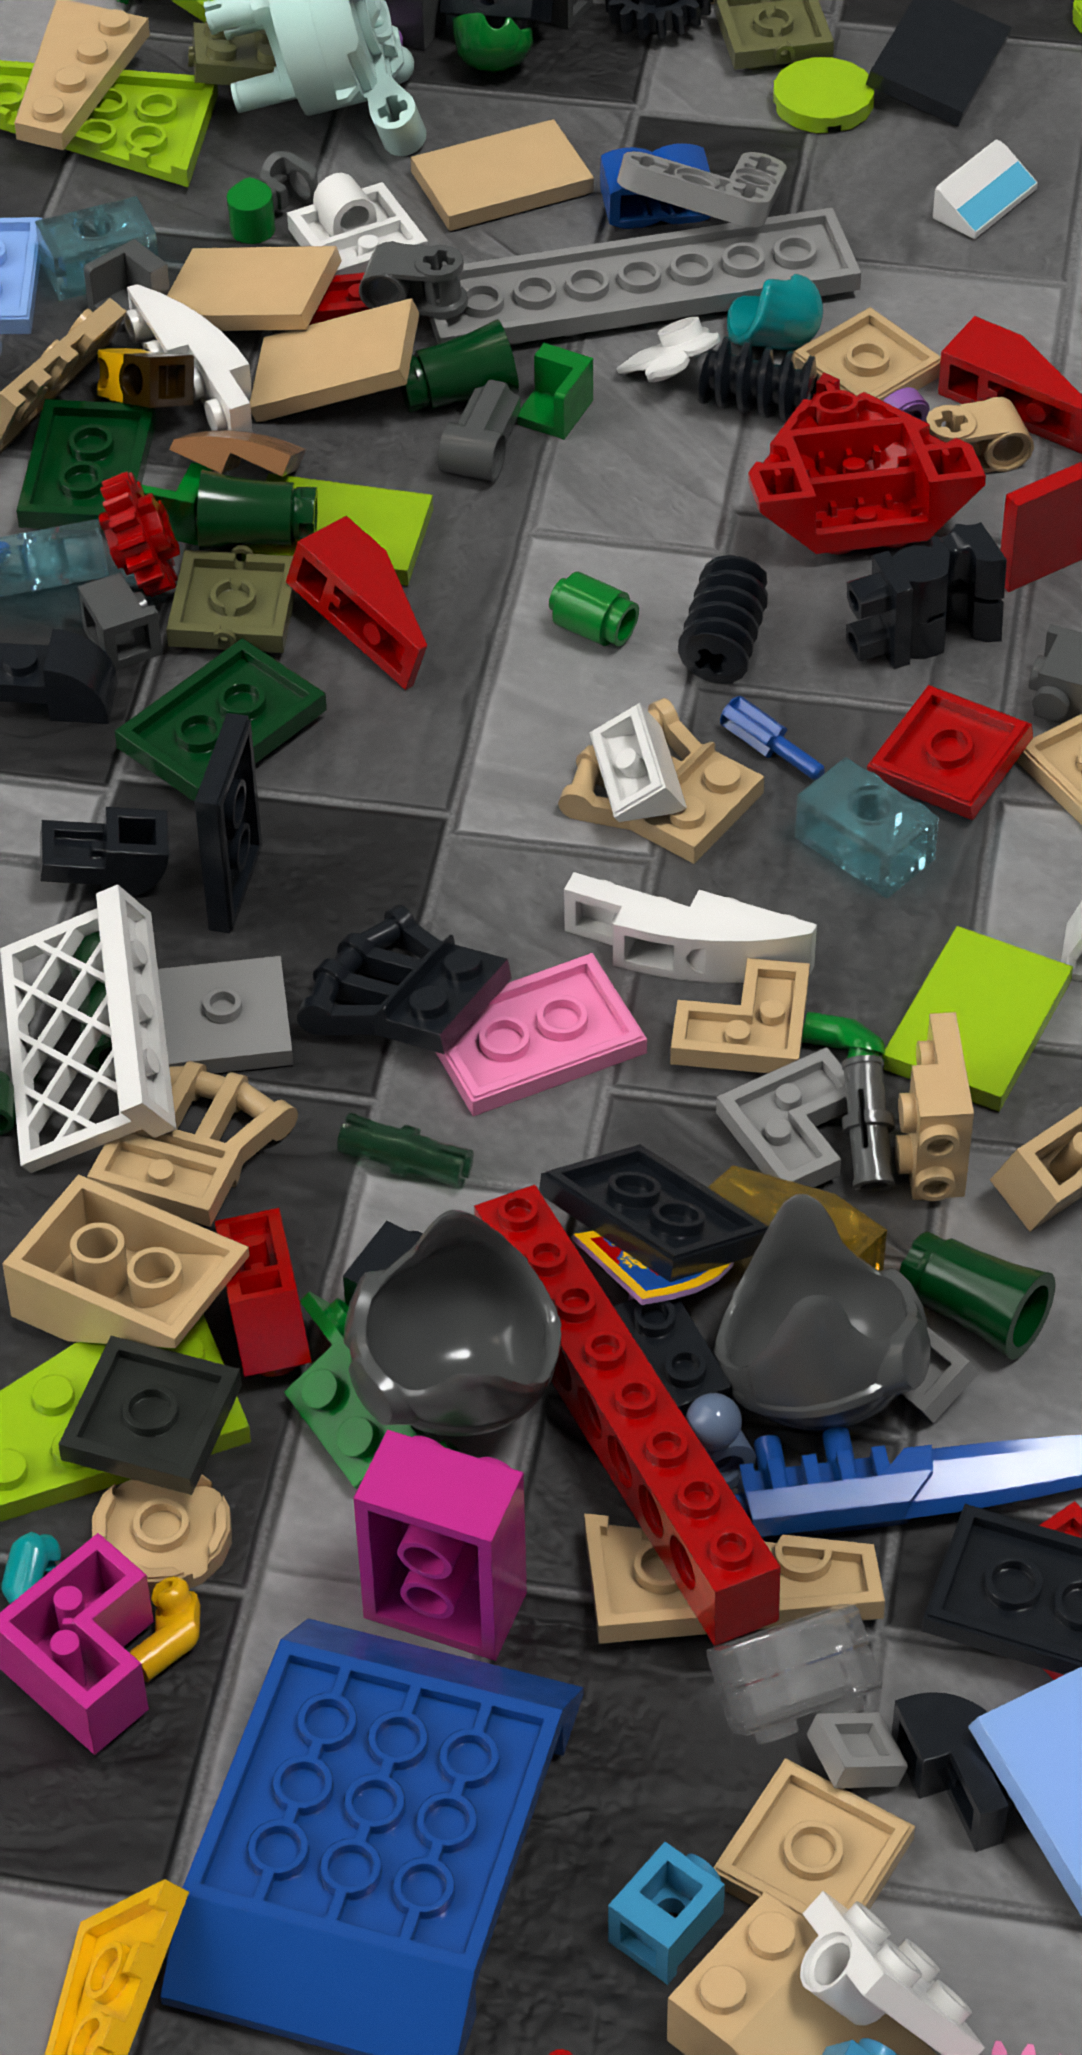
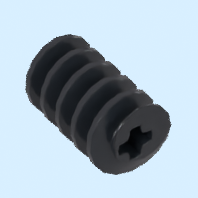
[698,336,819,423]
[678,555,768,684]

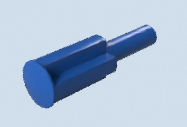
[720,696,825,780]

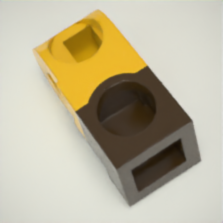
[97,348,194,408]

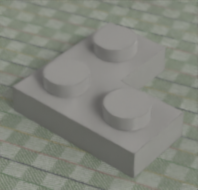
[716,1047,848,1201]

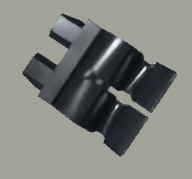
[846,522,1007,669]

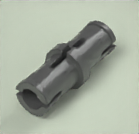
[842,1055,895,1192]

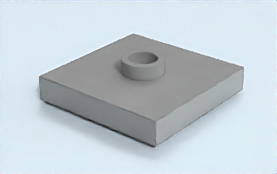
[158,956,294,1074]

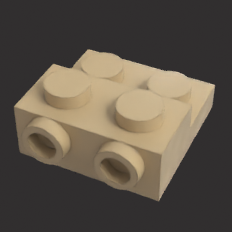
[895,1012,974,1201]

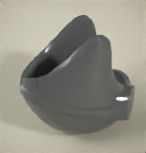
[714,1194,931,1431]
[343,1210,562,1436]

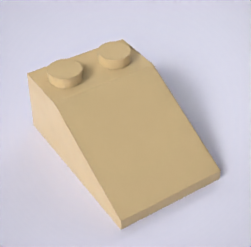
[2,1174,250,1348]
[667,1891,937,2055]

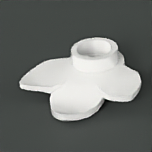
[616,317,720,383]

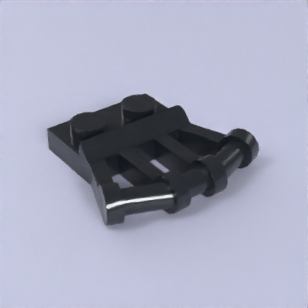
[297,904,512,1054]

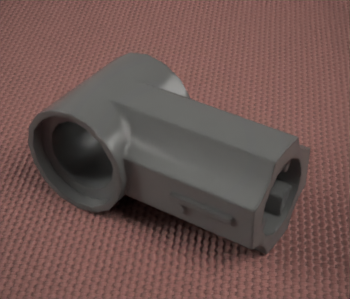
[438,380,520,482]

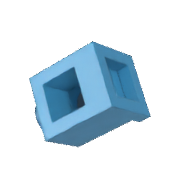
[608,1842,725,1985]

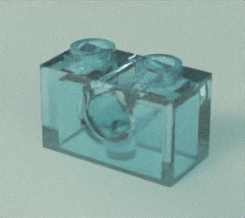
[35,196,159,301]
[0,519,109,598]
[795,757,939,899]

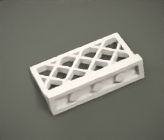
[0,884,177,1173]

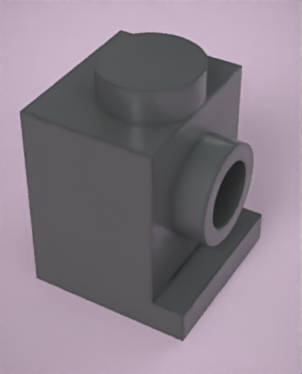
[78,572,163,670]
[1029,624,1082,723]

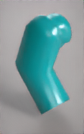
[1,1532,61,1604]

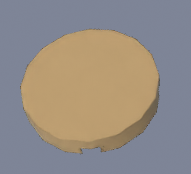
[92,1474,232,1596]

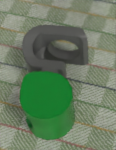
[226,151,318,244]

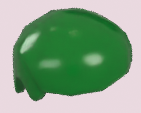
[453,13,533,73]

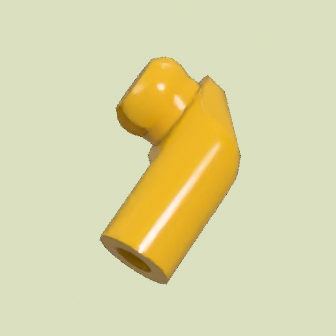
[129,1576,201,1683]

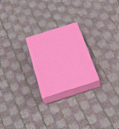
[435,953,647,1116]

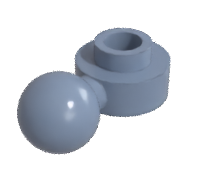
[686,1393,757,1489]

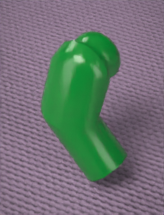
[802,1011,885,1059]

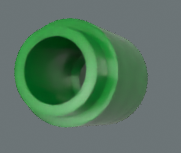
[549,571,639,646]

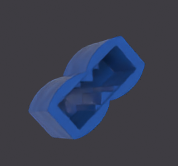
[600,144,712,229]

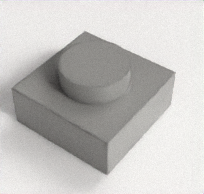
[900,1327,980,1423]
[806,1712,908,1788]

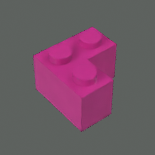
[0,1533,154,1755]

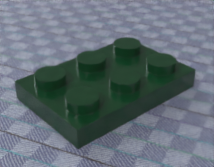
[16,399,156,533]
[115,638,327,801]

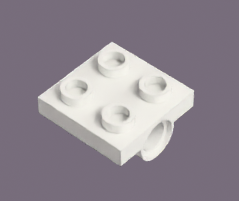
[287,173,428,275]
[800,1891,985,2055]

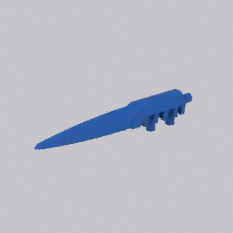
[734,1427,1082,1541]

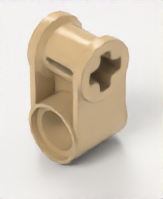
[926,397,1034,473]

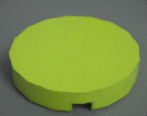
[773,57,874,133]

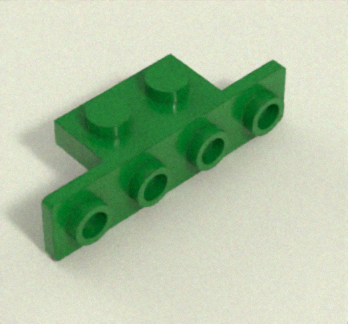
[284,1291,462,1489]

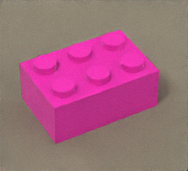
[353,1430,527,1661]

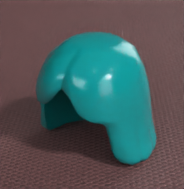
[727,274,823,351]

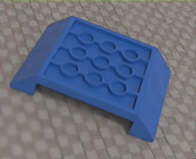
[160,1618,584,2055]

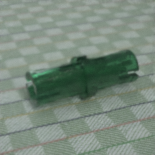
[337,1112,474,1190]

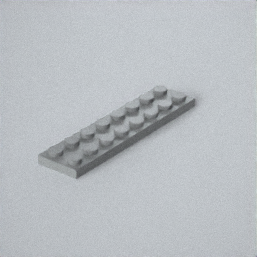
[429,207,861,345]

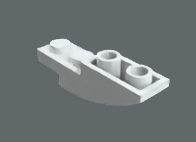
[123,284,253,433]
[564,872,817,983]

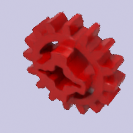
[98,471,180,597]

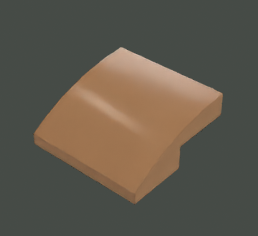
[169,430,306,477]

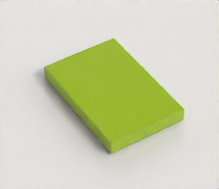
[241,473,433,585]
[882,926,1073,1112]

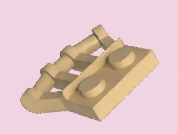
[558,698,764,864]
[87,1061,298,1227]

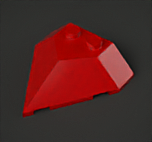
[748,372,986,554]

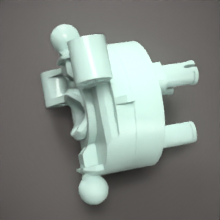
[204,0,426,156]

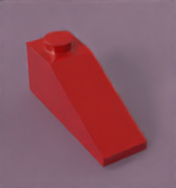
[938,316,1082,454]
[286,516,427,690]
[215,1208,312,1377]

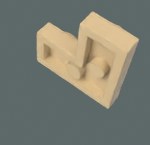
[670,958,810,1073]

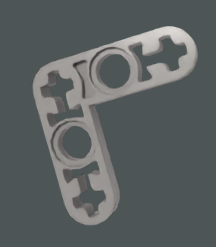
[617,151,787,227]

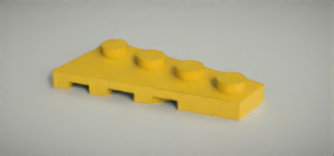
[45,1879,189,2055]

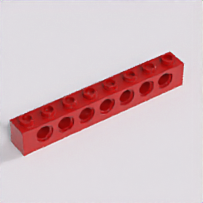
[474,1184,781,1646]

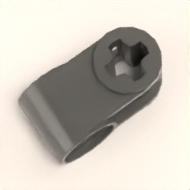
[359,241,468,319]

